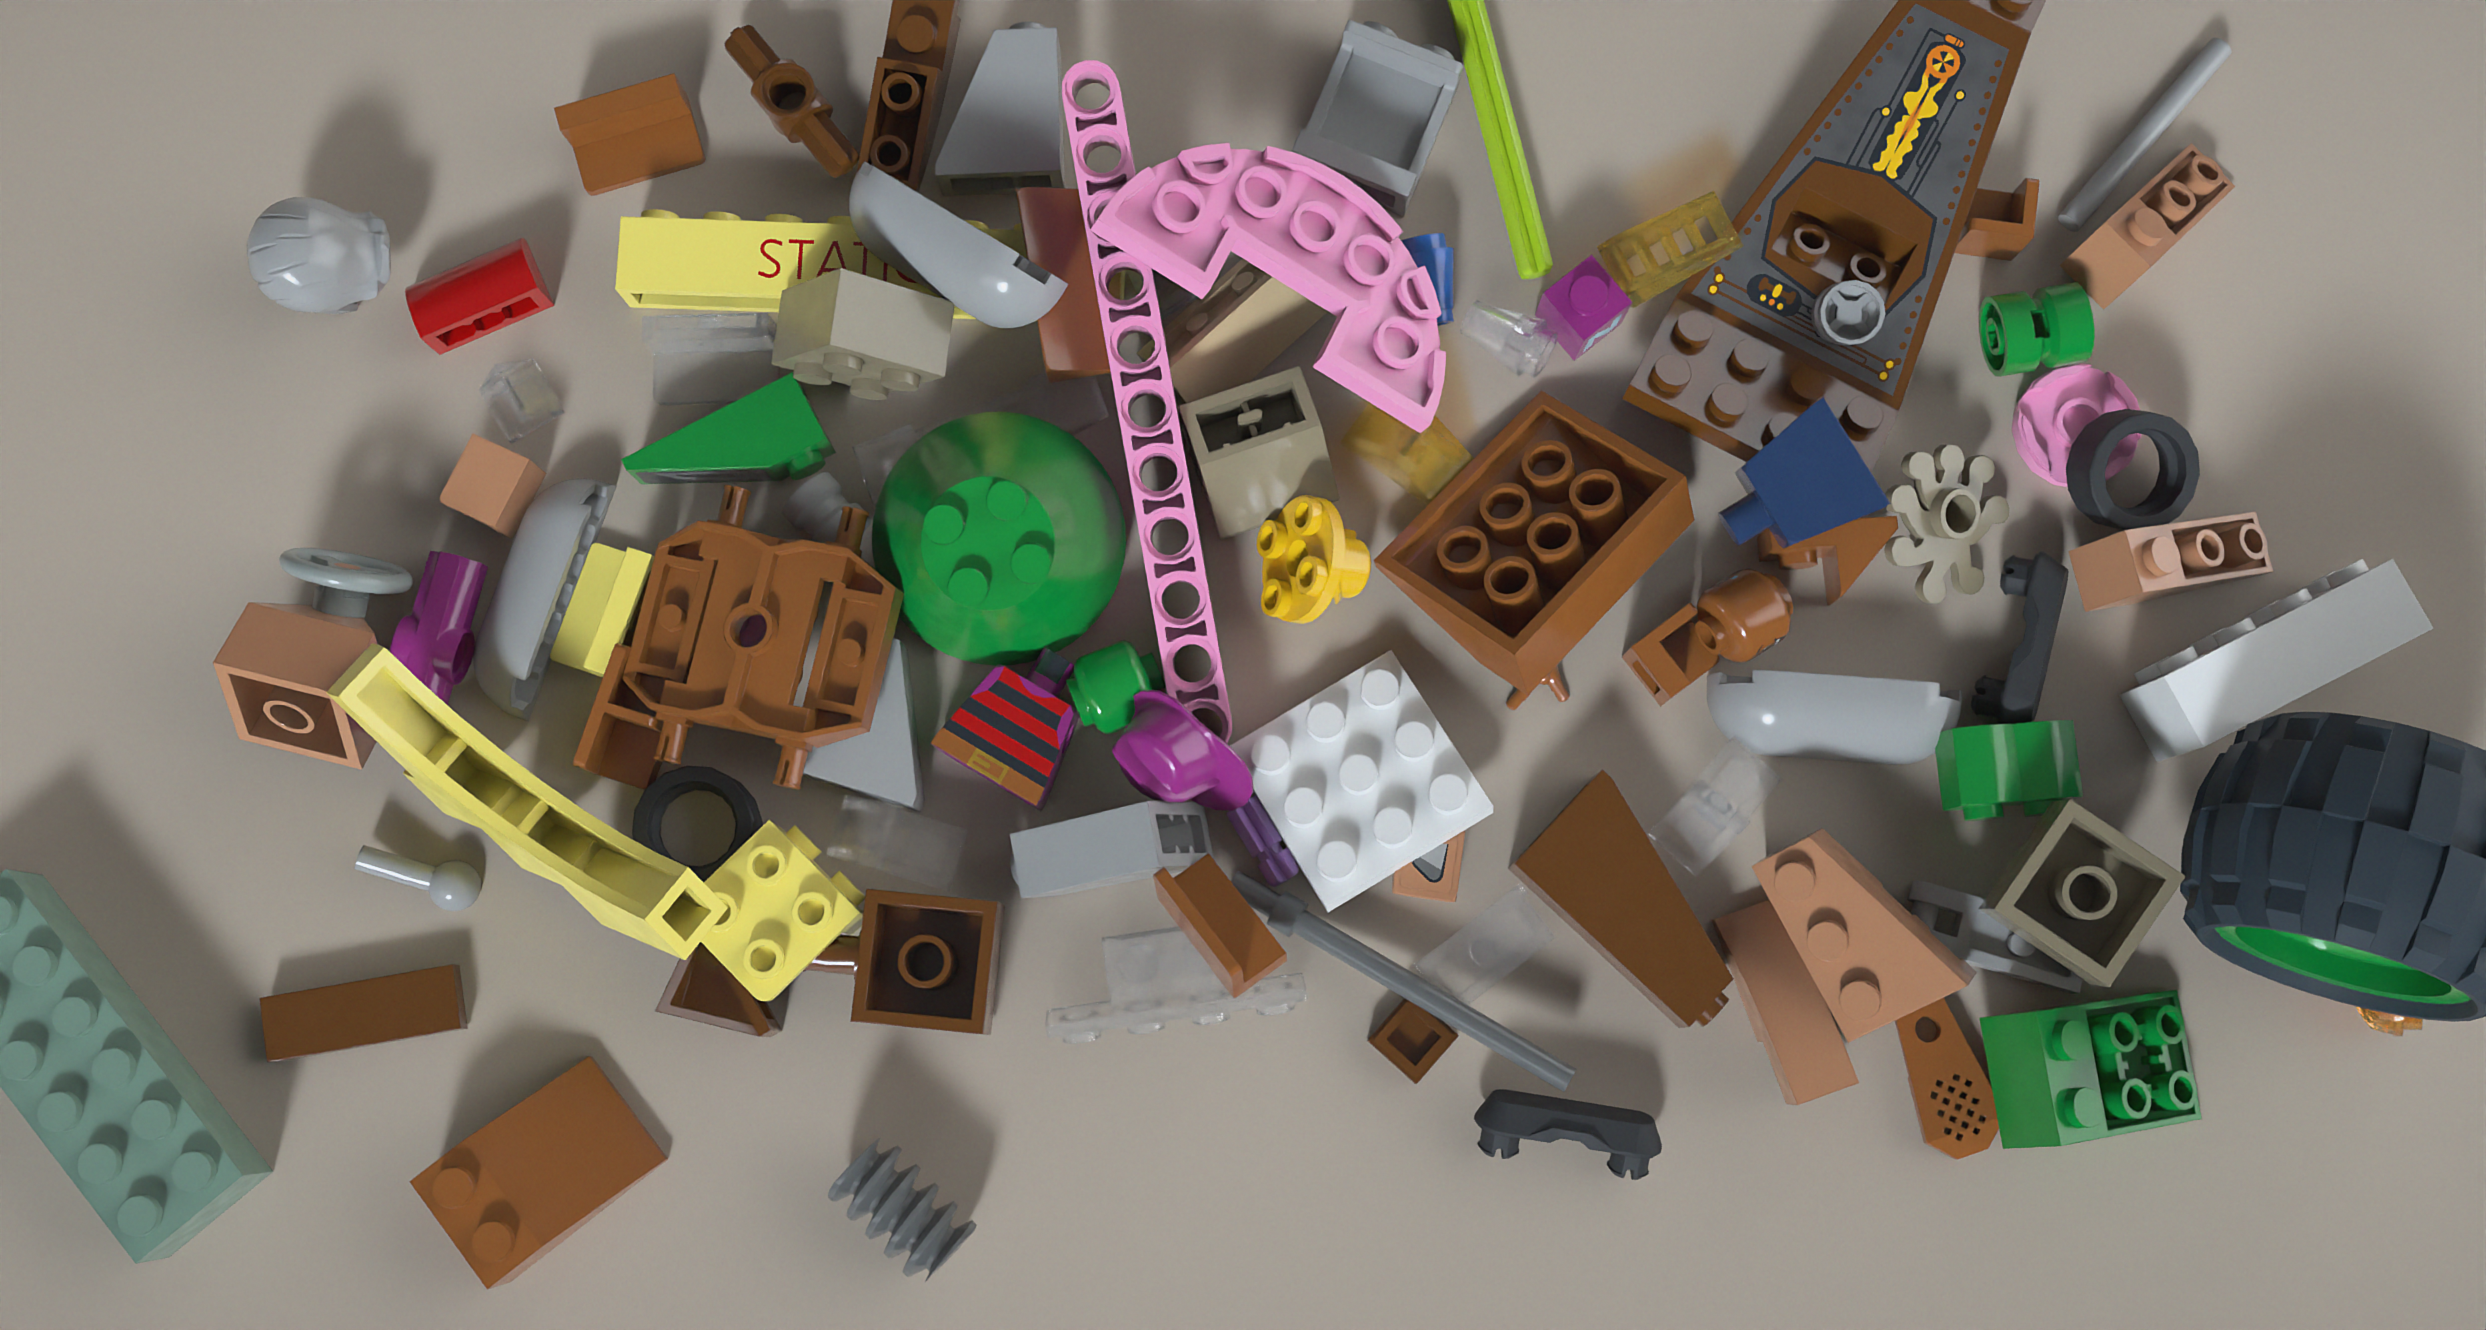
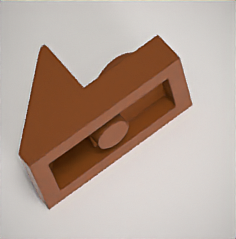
[1757,516,1898,606]

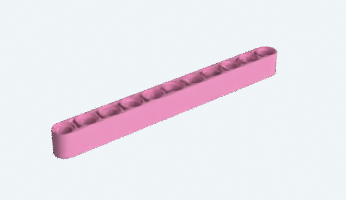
[1062,60,1232,744]

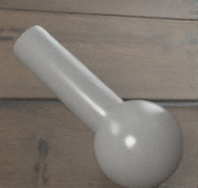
[354,845,481,911]

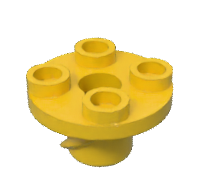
[1256,495,1371,624]

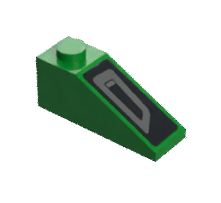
[621,373,836,484]

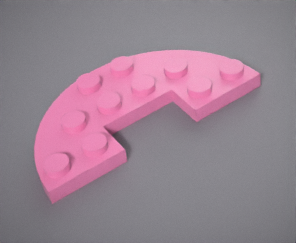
[1090,143,1446,433]

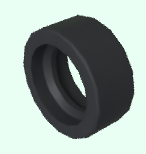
[2066,409,2200,530]
[632,765,763,883]

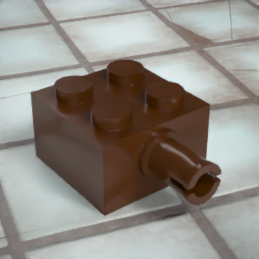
[803,889,1005,1035]

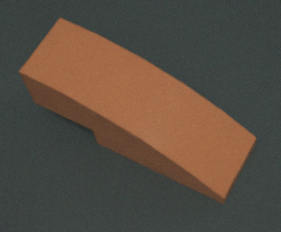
[1712,900,1859,1105]

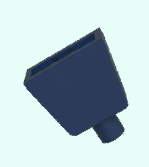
[1718,397,1891,548]

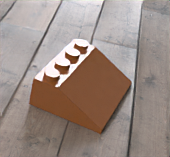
[1374,390,1695,696]

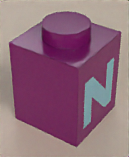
[1535,254,1632,361]

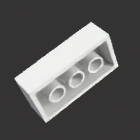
[2119,559,2433,762]

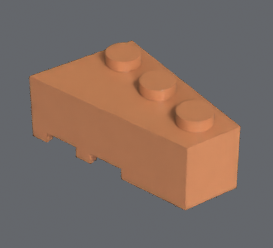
[1751,828,1977,1043]

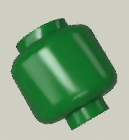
[1066,640,1166,734]

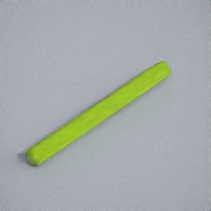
[1447,0,1553,280]

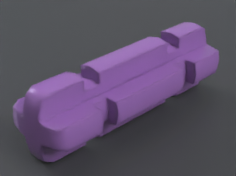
[1227,796,1299,887]

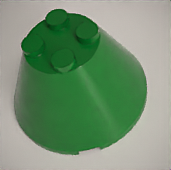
[871,412,1126,666]

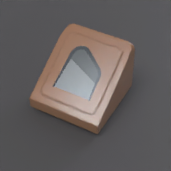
[1392,830,1465,902]

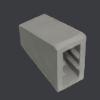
[935,22,1065,196]
[803,629,925,812]
[1010,801,1214,898]

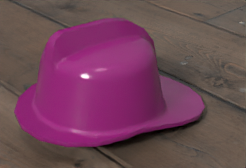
[1112,690,1253,811]

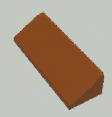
[1016,187,1111,383]

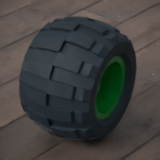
[2180,712,2486,1022]

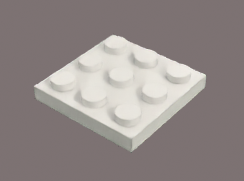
[1230,650,1494,912]

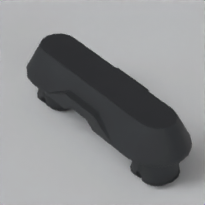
[1971,551,2069,724]
[1474,1089,1662,1180]

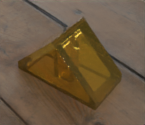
[1340,402,1474,505]

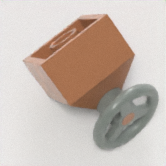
[213,548,413,770]

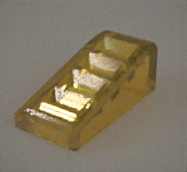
[1597,191,1744,308]

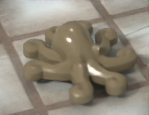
[1884,444,2010,604]

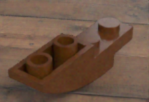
[856,0,961,192]

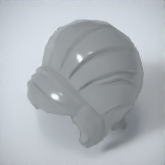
[247,197,391,314]

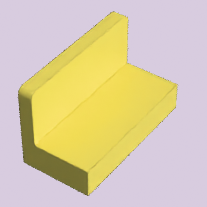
[550,543,654,678]

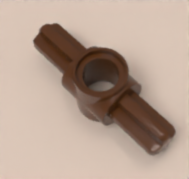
[724,25,859,178]

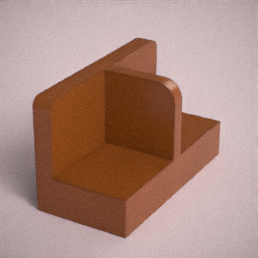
[573,643,663,790]

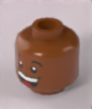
[1695,568,1793,663]

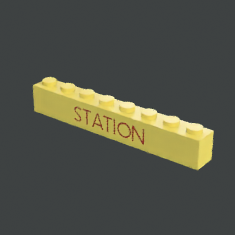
[615,209,1125,321]

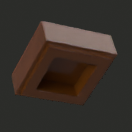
[1367,998,1459,1084]

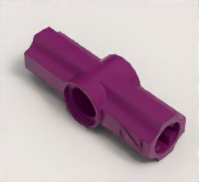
[390,550,488,705]

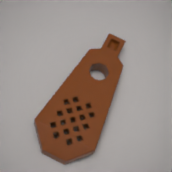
[1895,997,1999,1160]

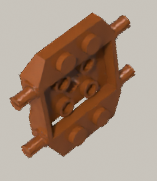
[622,485,904,790]

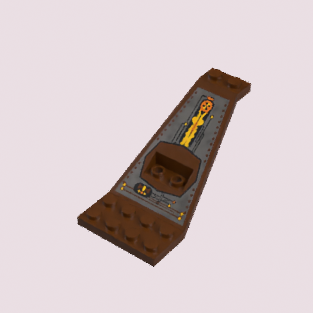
[1622,0,2046,473]

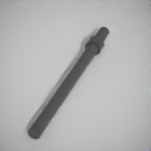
[1231,871,1577,1092]

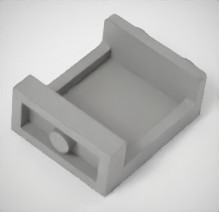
[1292,20,1463,217]

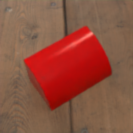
[405,238,554,355]

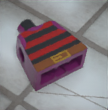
[931,648,1080,812]

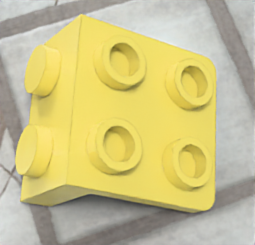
[701,820,865,1001]

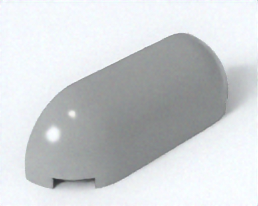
[849,161,1068,328]
[473,478,617,721]
[1707,670,1962,765]

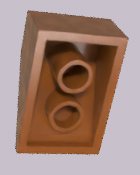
[409,1056,668,1290]

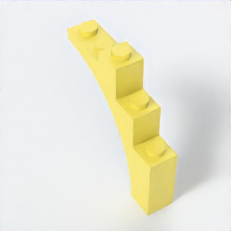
[326,643,728,960]

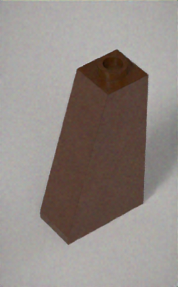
[1508,769,1734,1028]

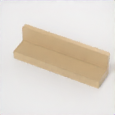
[1136,259,1328,404]

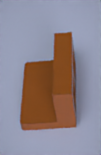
[554,73,706,196]
[1153,853,1287,999]

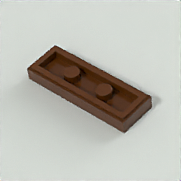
[260,964,468,1063]

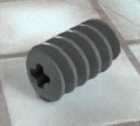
[828,1138,977,1282]

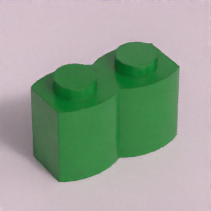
[1935,720,2084,821]

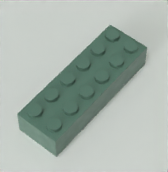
[0,869,273,1264]

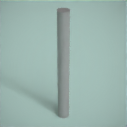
[2058,38,2232,232]

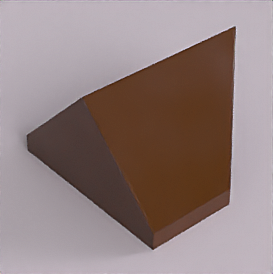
[655,942,782,1037]

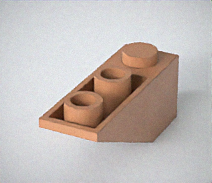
[2059,143,2235,310]
[2068,512,2273,612]

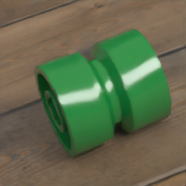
[1979,282,2095,377]

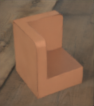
[440,433,547,539]

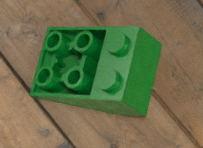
[1979,989,2202,1149]

